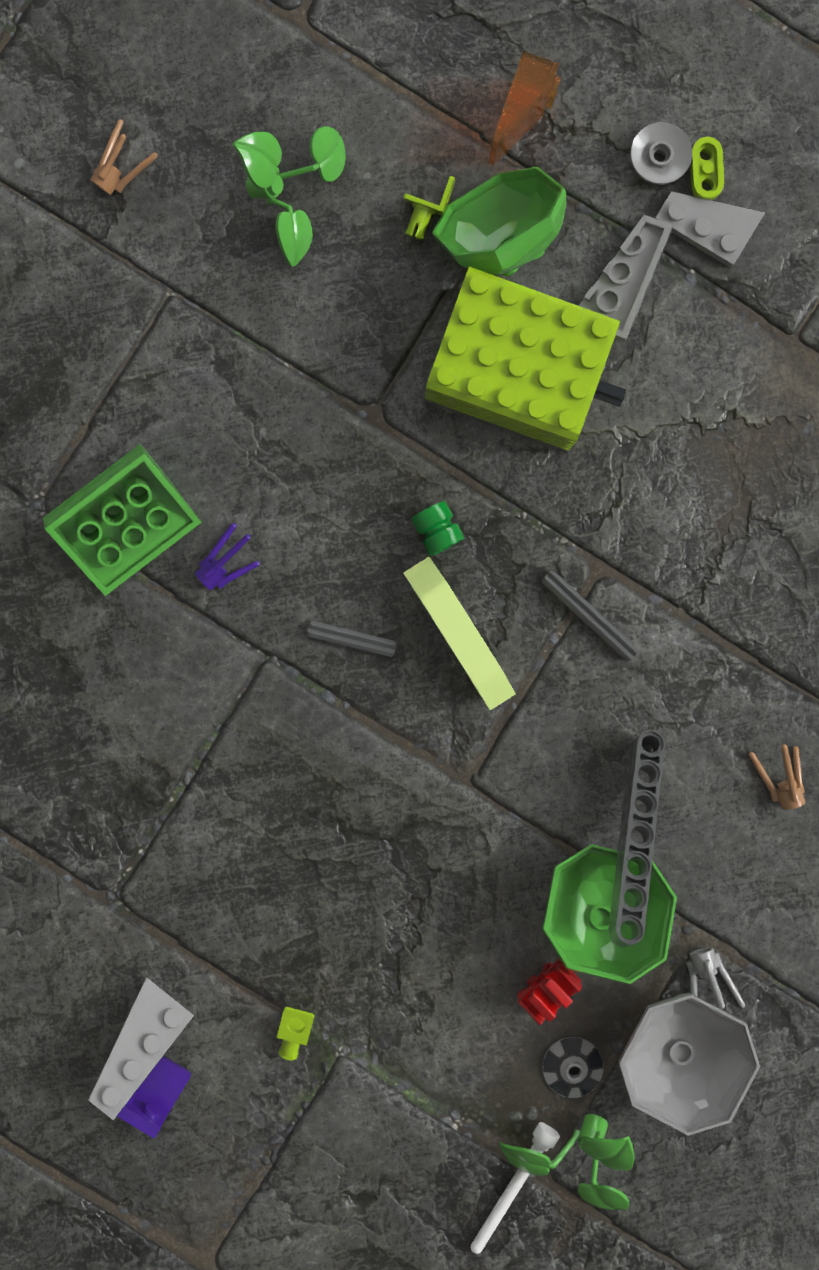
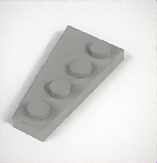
[579,215,673,342]
[88,977,194,1120]

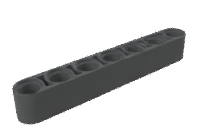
[608,730,665,948]

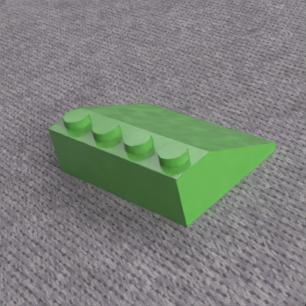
[43,444,202,596]

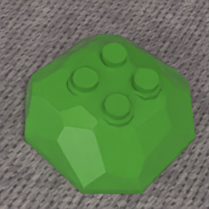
[432,167,566,277]
[542,844,677,985]

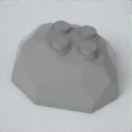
[618,993,760,1136]

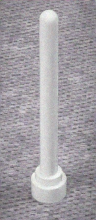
[471,1122,560,1254]

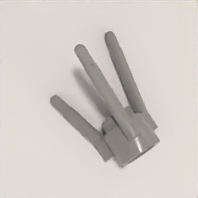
[686,947,745,1009]

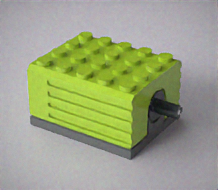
[425,267,626,453]

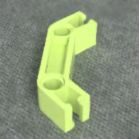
[403,557,516,710]

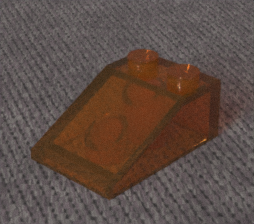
[488,51,562,165]

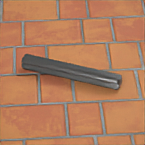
[541,570,638,661]

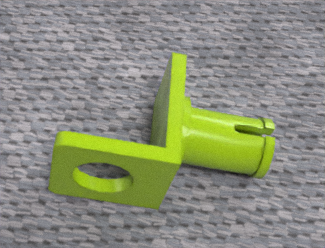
[403,176,455,241]
[277,1007,314,1061]

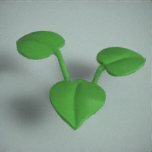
[232,126,346,267]
[499,1114,635,1210]

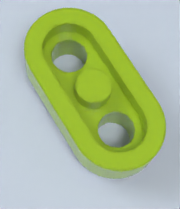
[690,137,724,201]

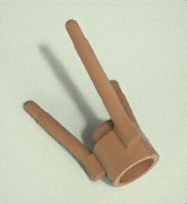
[90,119,158,195]
[749,744,805,810]

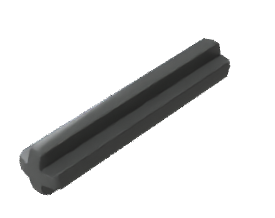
[307,621,396,657]

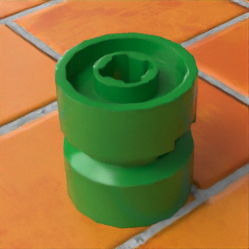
[411,501,465,557]

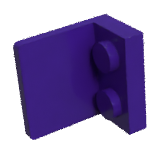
[117,1056,191,1139]

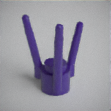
[195,523,260,590]

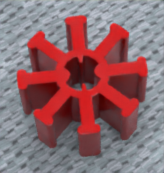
[517,958,582,1025]

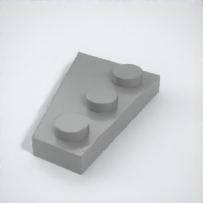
[655,191,765,268]

